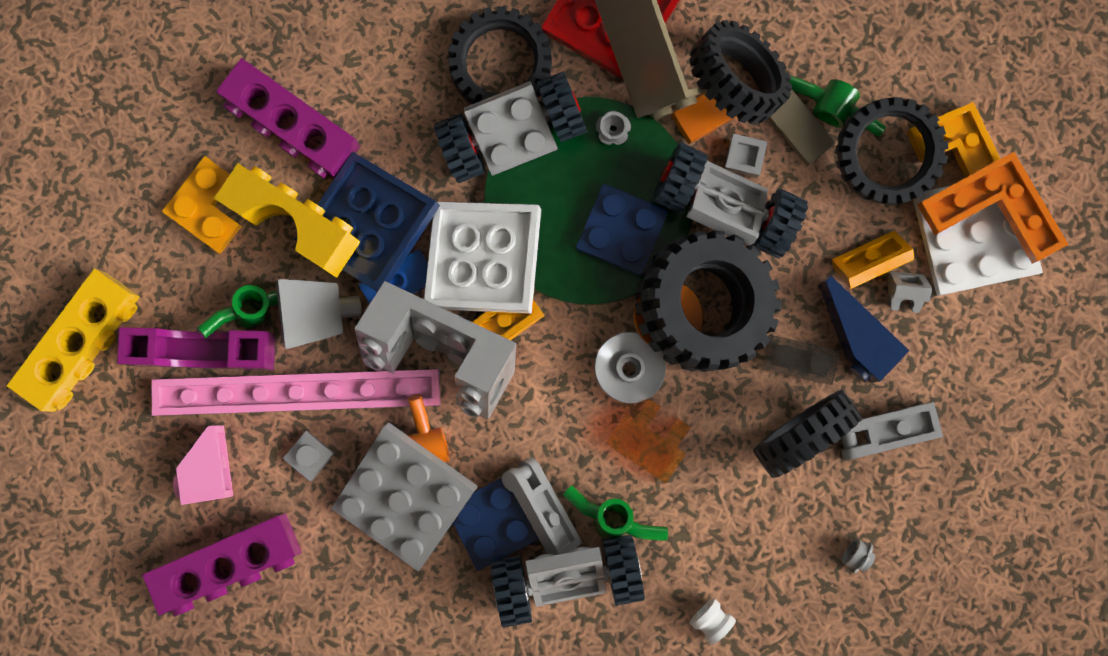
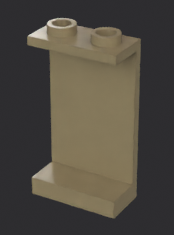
[595,0,707,120]

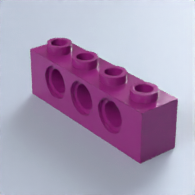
[216,58,361,179]
[142,513,302,617]

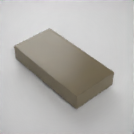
[768,90,836,167]

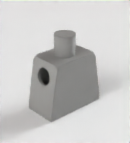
[275,279,361,349]

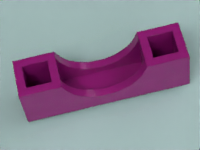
[117,327,276,370]

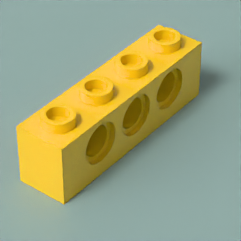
[7,268,140,412]

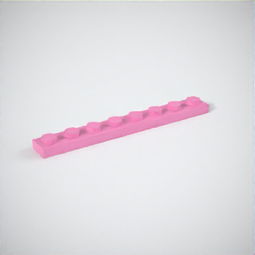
[152,369,441,416]

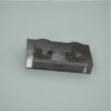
[761,335,840,386]

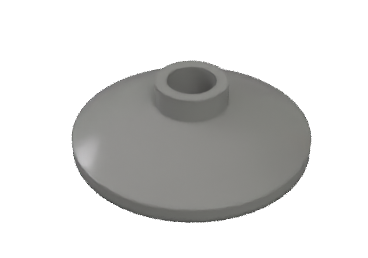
[595,332,666,404]

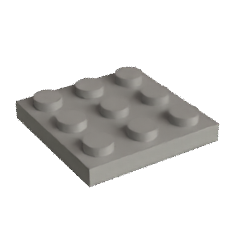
[331,423,478,572]

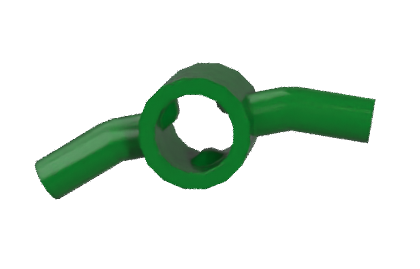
[789,75,886,137]
[196,285,278,339]
[563,485,668,541]

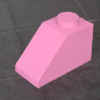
[173,426,233,505]

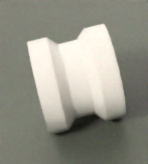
[690,598,736,645]

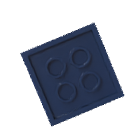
[294,152,440,292]

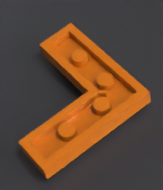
[917,152,1069,264]

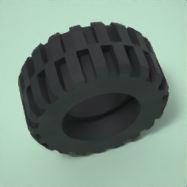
[635,230,781,372]

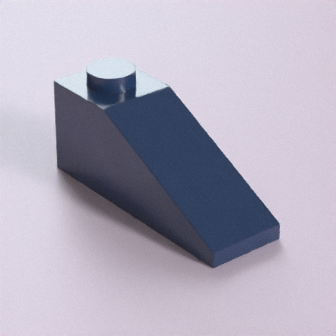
[819,276,910,383]

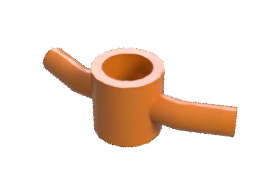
[407,394,450,462]

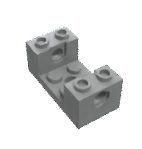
[355,281,516,420]

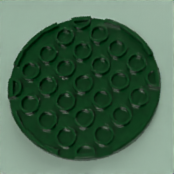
[484,97,693,306]

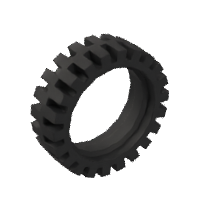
[448,6,552,104]
[689,20,792,125]
[835,97,948,204]
[753,390,862,478]

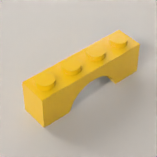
[214,163,360,278]

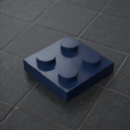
[576,183,669,277]
[453,478,539,571]

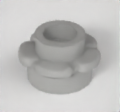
[596,111,631,145]
[842,539,875,573]

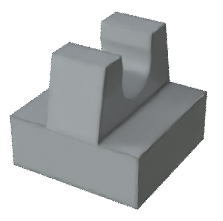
[887,271,932,313]

